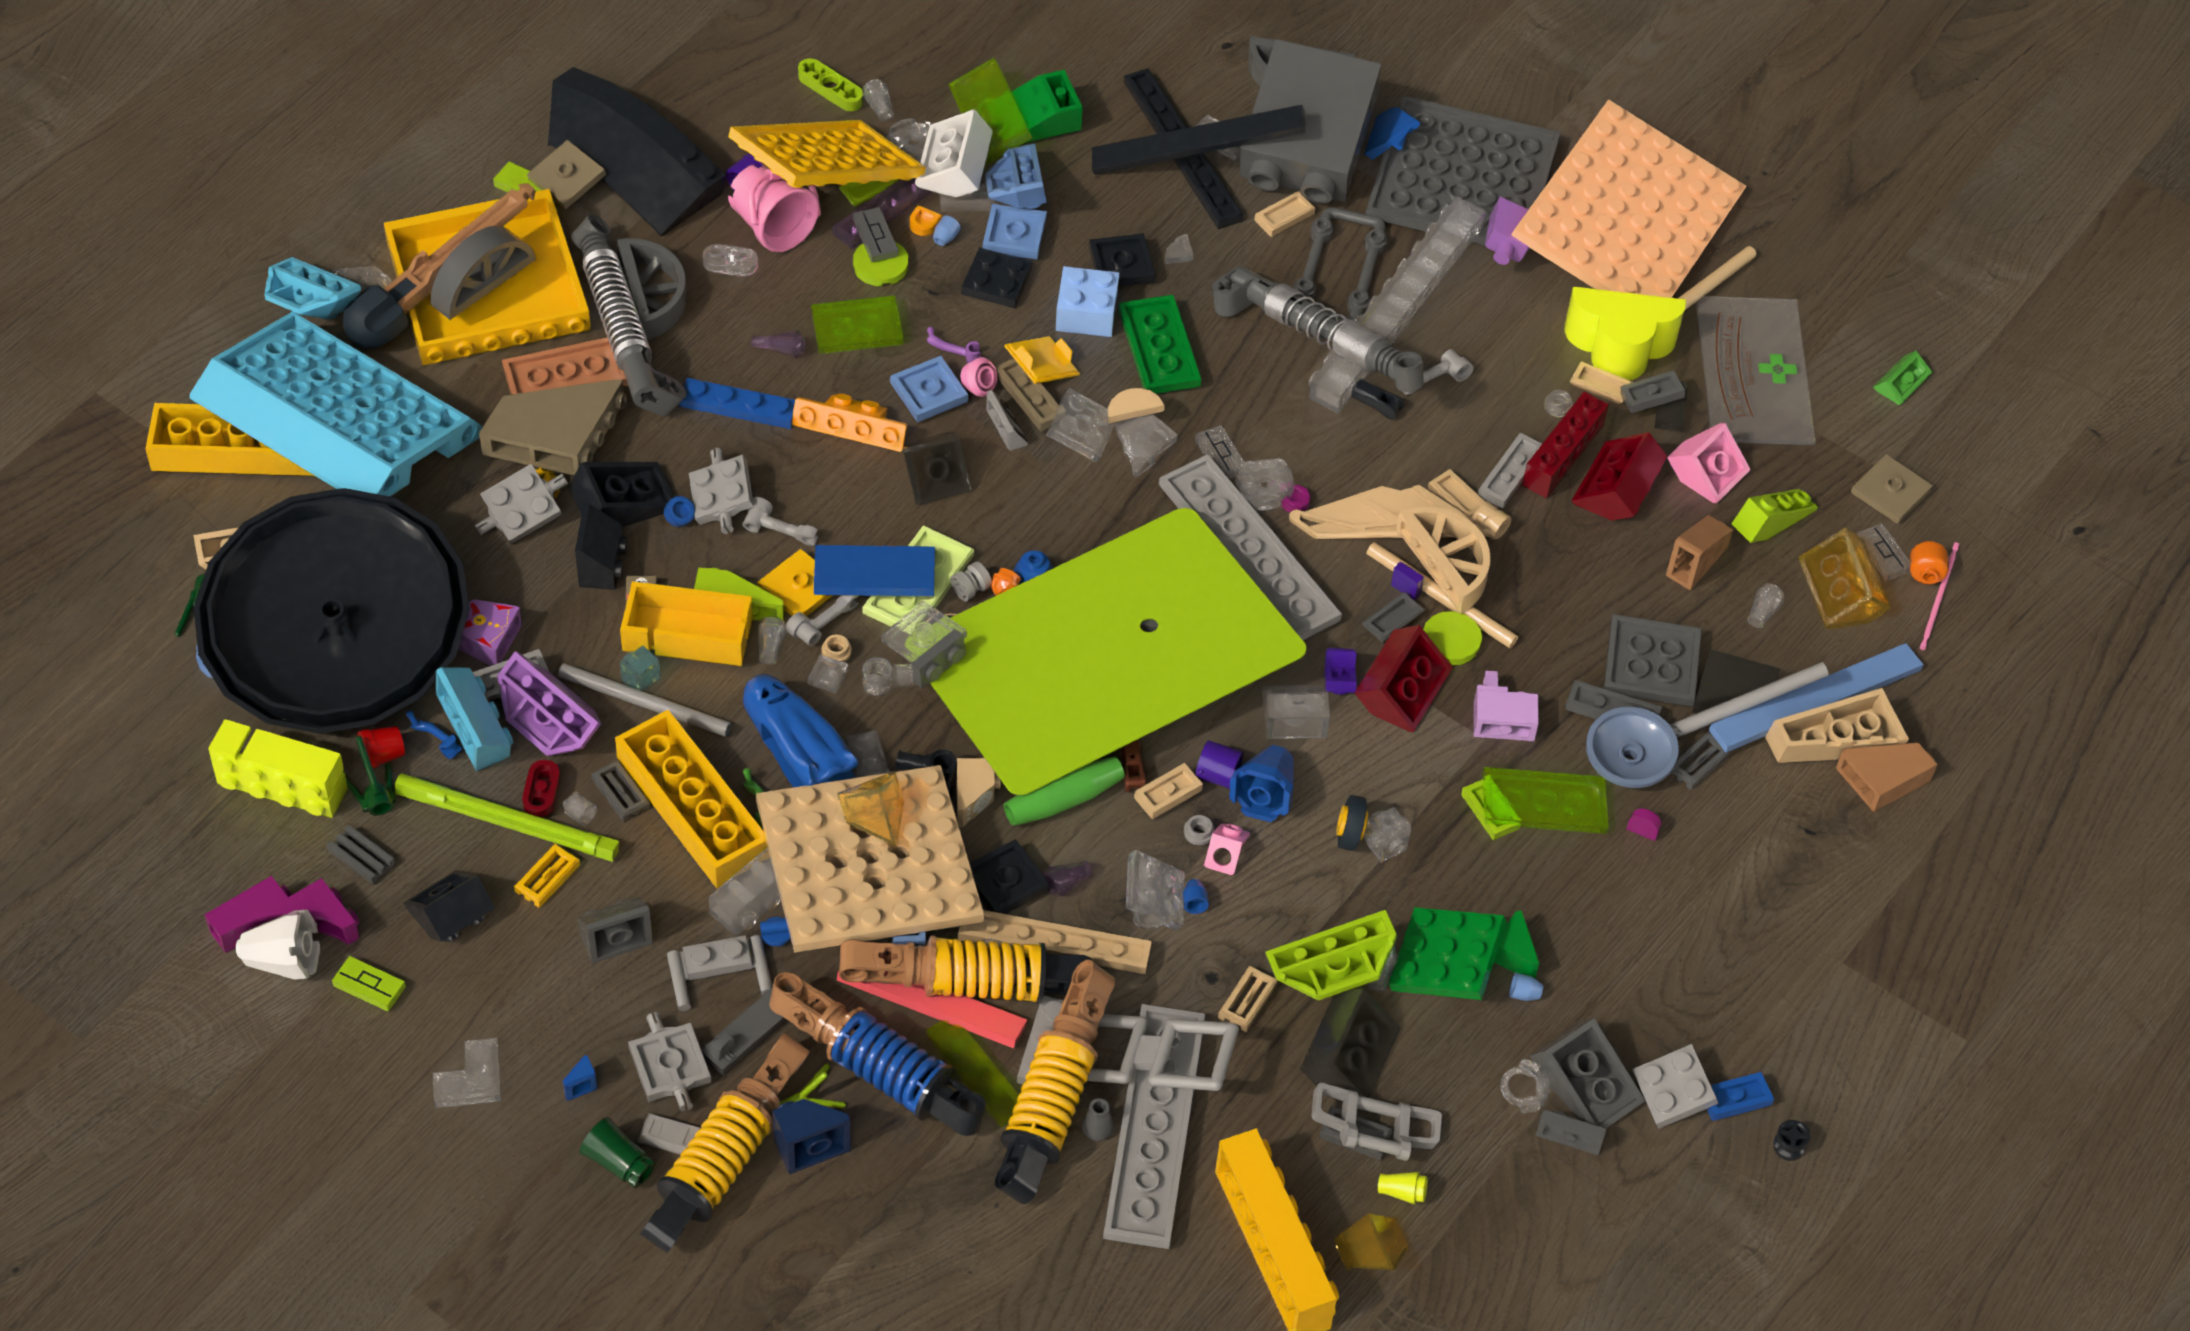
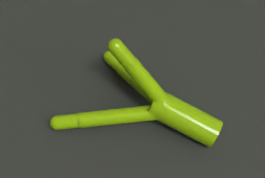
[780,1064,846,1108]

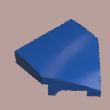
[1364,106,1421,160]

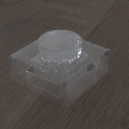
[808,655,848,694]

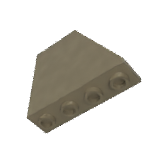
[479,379,627,475]

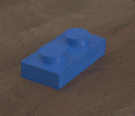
[1707,1072,1774,1121]

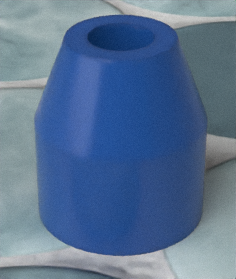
[1183,879,1209,914]

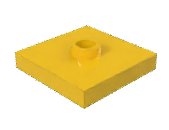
[757,549,834,616]

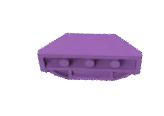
[497,651,601,757]

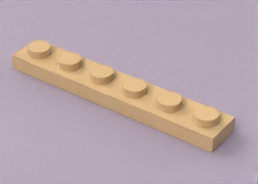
[958,910,1152,974]

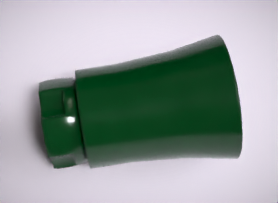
[579,1117,656,1188]

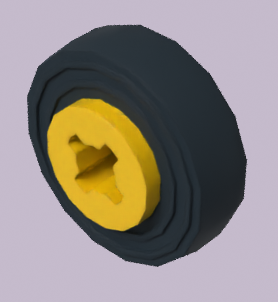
[1336,795,1368,851]

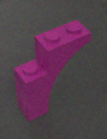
[204,876,360,953]

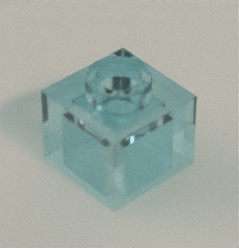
[620,646,661,691]

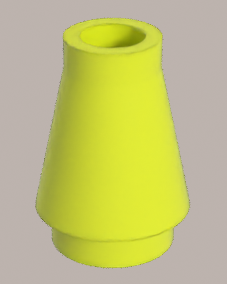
[1378,1172,1428,1205]

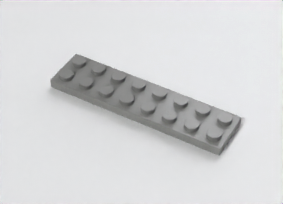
[1159,454,1342,640]
[1103,1004,1205,1249]

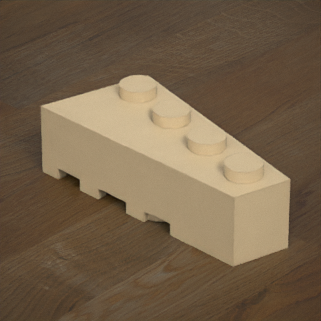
[1765,688,1909,763]

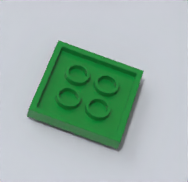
[1389,907,1507,1000]

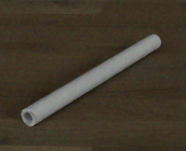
[1670,662,1829,738]
[558,663,731,737]

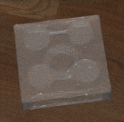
[1046,388,1116,463]

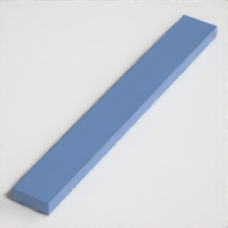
[1709,643,1923,753]

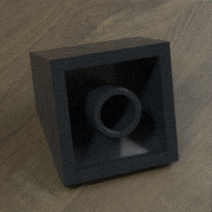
[575,503,628,590]
[403,870,495,942]

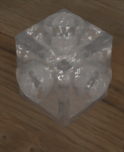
[1364,807,1411,862]

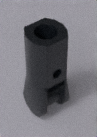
[1351,379,1405,419]

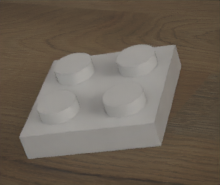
[1632,1044,1719,1129]

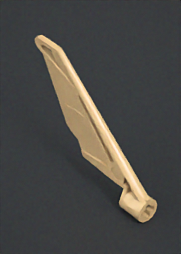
[1289,485,1512,540]

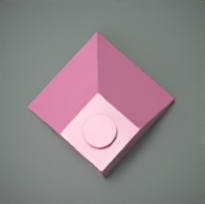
[1667,422,1751,503]

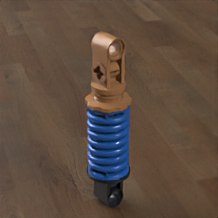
[769,972,986,1136]

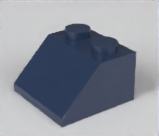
[773,1099,851,1175]

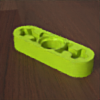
[798,58,863,112]

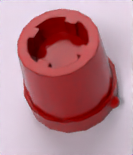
[357,726,405,769]

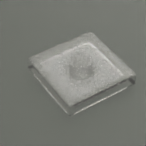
[881,600,967,663]

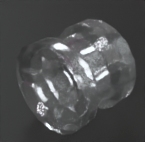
[862,657,893,696]

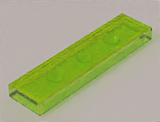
[926,1020,1019,1128]

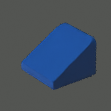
[563,1055,597,1101]

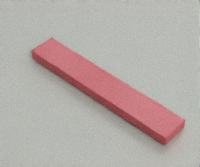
[837,971,1027,1048]

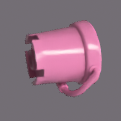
[728,164,821,252]

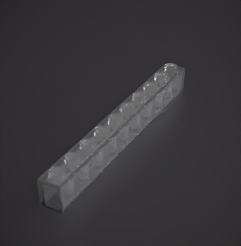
[1308,196,1485,414]

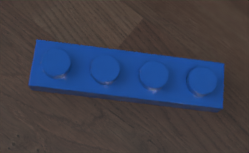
[679,378,795,429]

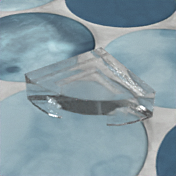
[1165,234,1193,264]

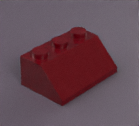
[1571,432,1668,521]
[1354,625,1453,732]

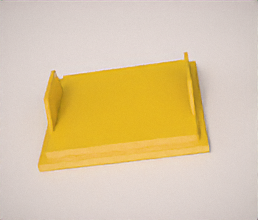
[1004,336,1080,384]

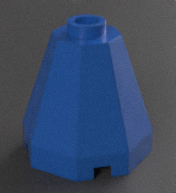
[1229,745,1293,822]

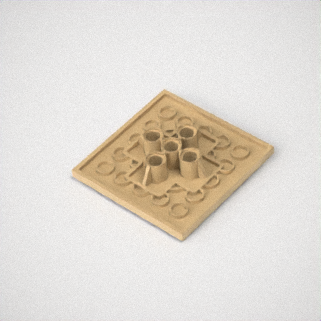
[756,765,984,953]

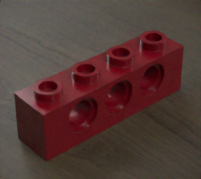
[1522,391,1609,499]

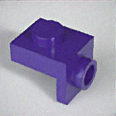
[1324,648,1357,695]

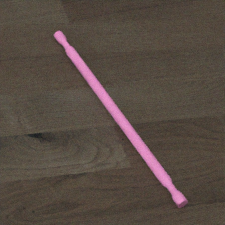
[1920,542,1959,650]

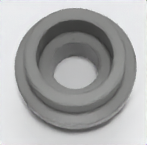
[1183,815,1215,845]

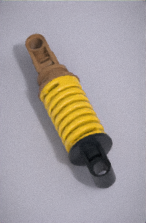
[839,935,1093,1004]
[994,960,1115,1204]
[640,1033,810,1253]

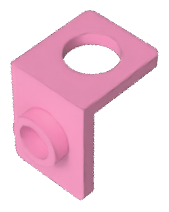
[1204,824,1250,875]

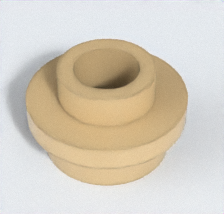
[822,634,852,664]

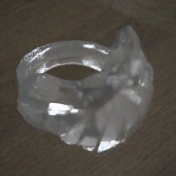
[1500,1059,1551,1114]

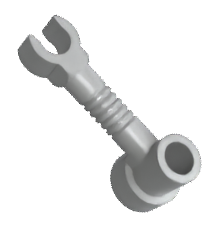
[1402,349,1474,395]
[742,497,818,547]
[785,595,859,646]

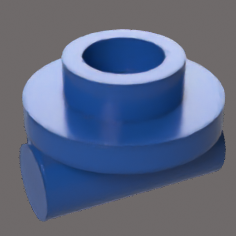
[760,917,791,946]

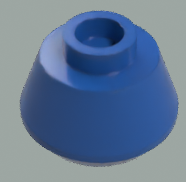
[1014,550,1054,584]

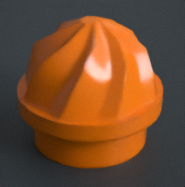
[991,568,1021,596]

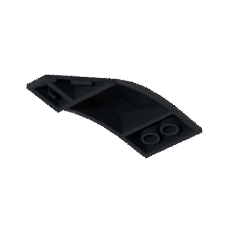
[548,67,726,237]

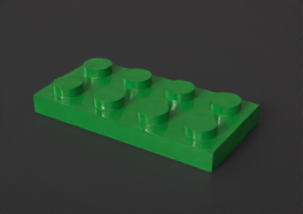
[1118,295,1201,394]

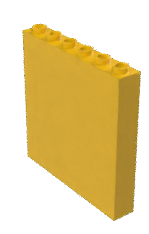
[384,189,591,366]

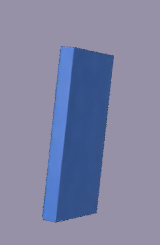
[814,545,935,596]

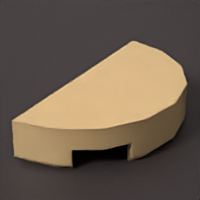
[1108,388,1164,424]

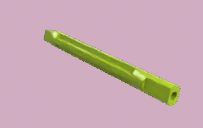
[395,773,619,862]

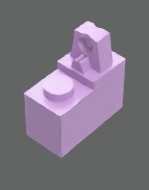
[1474,671,1538,741]

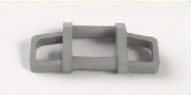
[1311,1082,1442,1161]

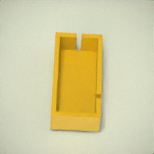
[620,581,753,666]

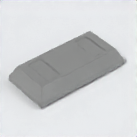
[637,1113,700,1155]

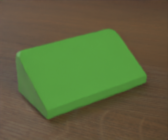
[1873,350,1933,405]

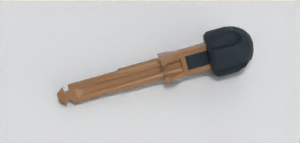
[343,183,536,349]

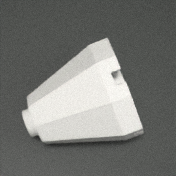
[236,909,320,979]

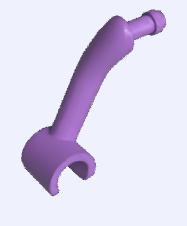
[927,327,981,363]

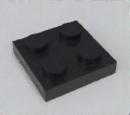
[1089,233,1155,286]
[961,247,1032,309]
[969,839,1050,914]

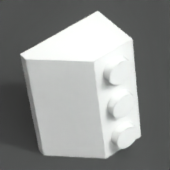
[915,109,993,198]

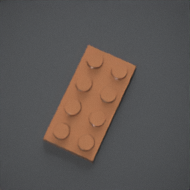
[502,337,628,395]

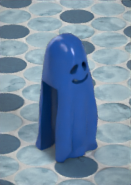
[743,674,859,788]

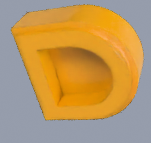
[909,205,942,236]

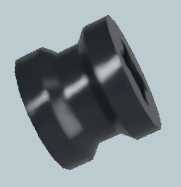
[1773,1120,1810,1161]

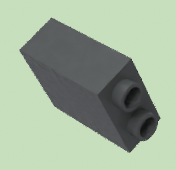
[1240,39,1381,204]

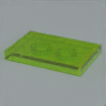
[811,295,903,354]

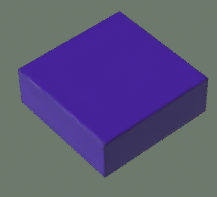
[1391,561,1424,600]

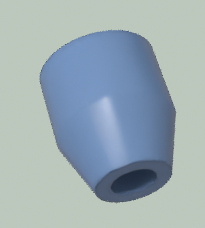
[933,215,961,246]
[1509,973,1543,1001]

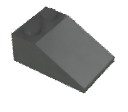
[1530,1018,1645,1129]

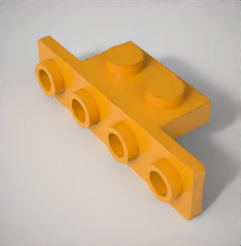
[792,394,907,452]

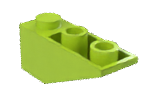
[1732,489,1818,543]

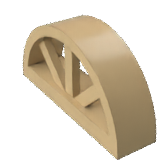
[1396,506,1490,614]

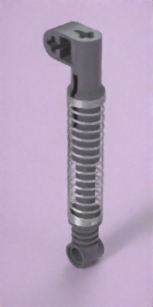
[571,214,686,417]

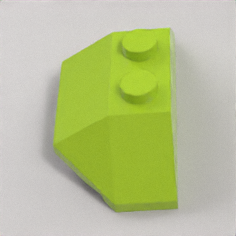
[1265,910,1397,1001]

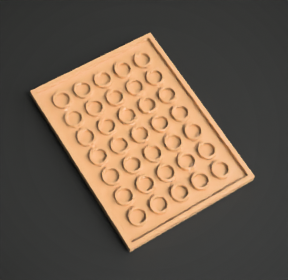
[1512,99,1746,298]

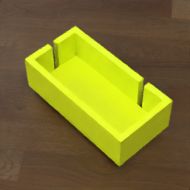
[208,719,348,818]

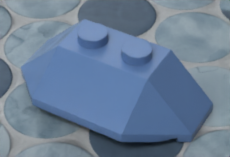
[985,144,1047,209]

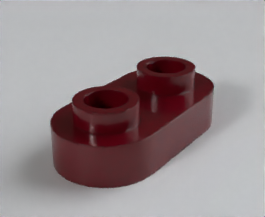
[522,760,560,818]

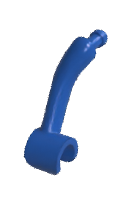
[406,710,463,759]

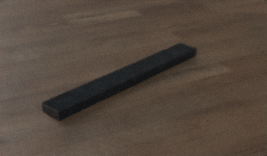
[1124,68,1243,230]
[1092,105,1306,175]

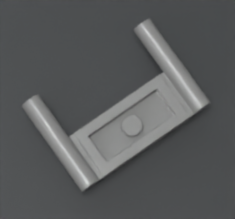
[667,935,773,1011]

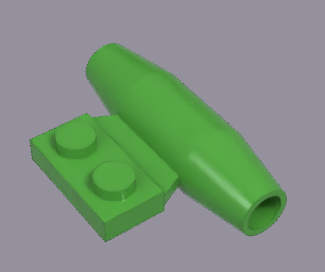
[1004,756,1125,826]

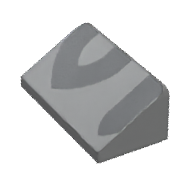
[986,390,1028,451]

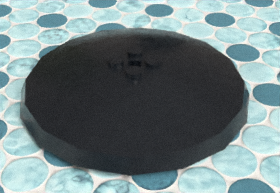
[193,488,470,734]

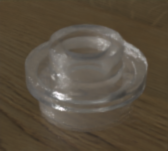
[1544,390,1573,417]

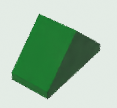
[1494,910,1539,978]

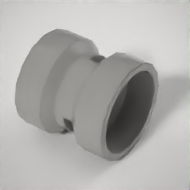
[950,561,992,602]

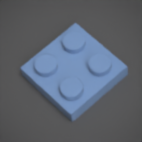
[983,204,1047,260]
[890,356,968,423]

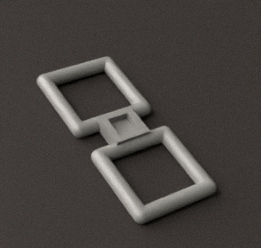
[1087,1013,1239,1091]

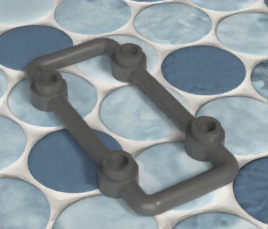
[1293,207,1387,324]

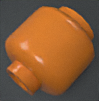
[1910,541,1949,585]

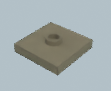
[527,140,606,209]
[1851,454,1933,524]

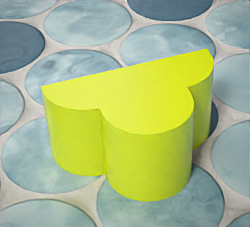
[1565,287,1686,381]

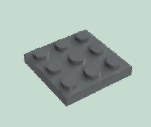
[1603,614,1701,707]

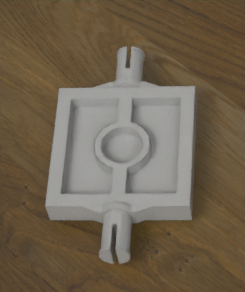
[689,448,754,534]
[475,464,568,545]
[628,1012,711,1112]

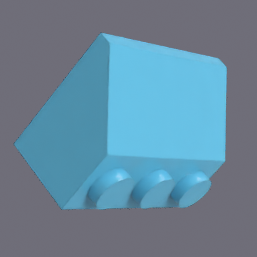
[436,667,513,772]

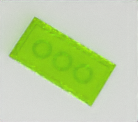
[948,57,1033,165]
[1482,767,1609,834]

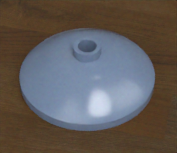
[1586,707,1679,788]

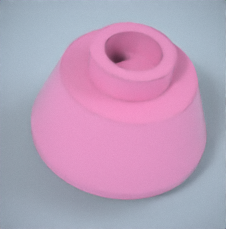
[960,357,997,397]

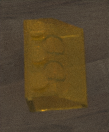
[1798,527,1892,629]

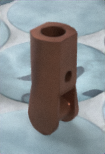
[1120,740,1146,792]

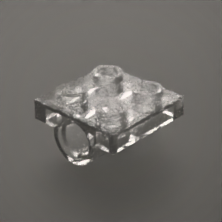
[1126,850,1185,930]

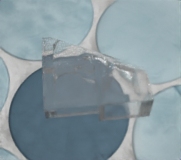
[1115,414,1177,478]

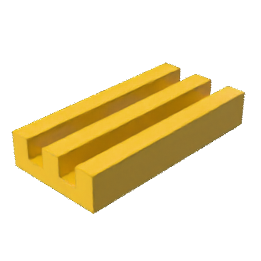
[514,844,580,908]

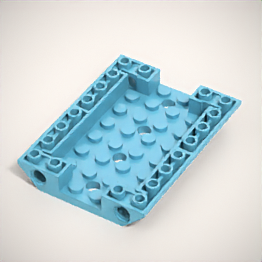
[190,311,483,496]

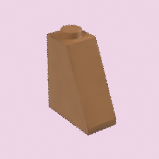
[1666,515,1733,591]
[1836,743,1938,812]

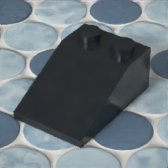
[568,462,674,527]

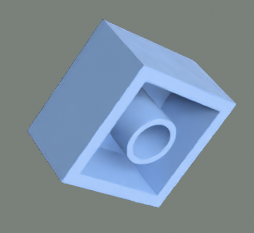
[1056,266,1119,337]

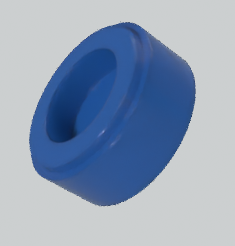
[664,496,695,527]

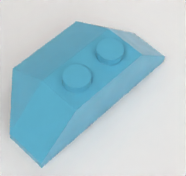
[264,257,361,319]

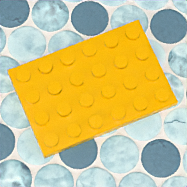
[728,120,926,188]

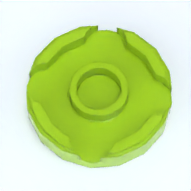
[853,241,908,286]
[1423,611,1482,665]

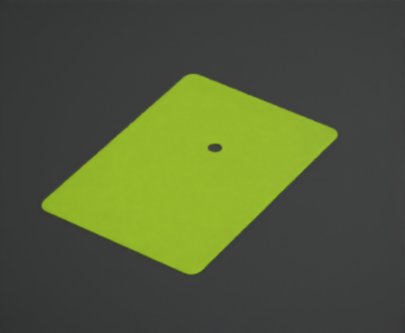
[905,508,1306,795]

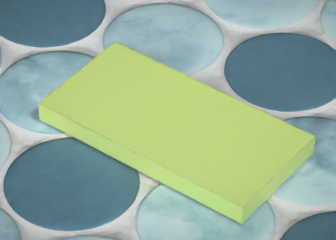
[863,525,974,636]

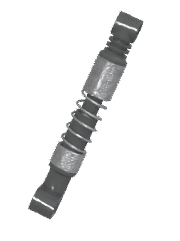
[1212,265,1424,392]

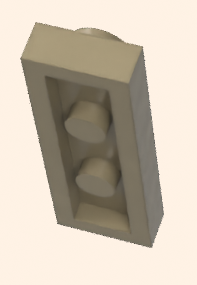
[995,358,1065,432]

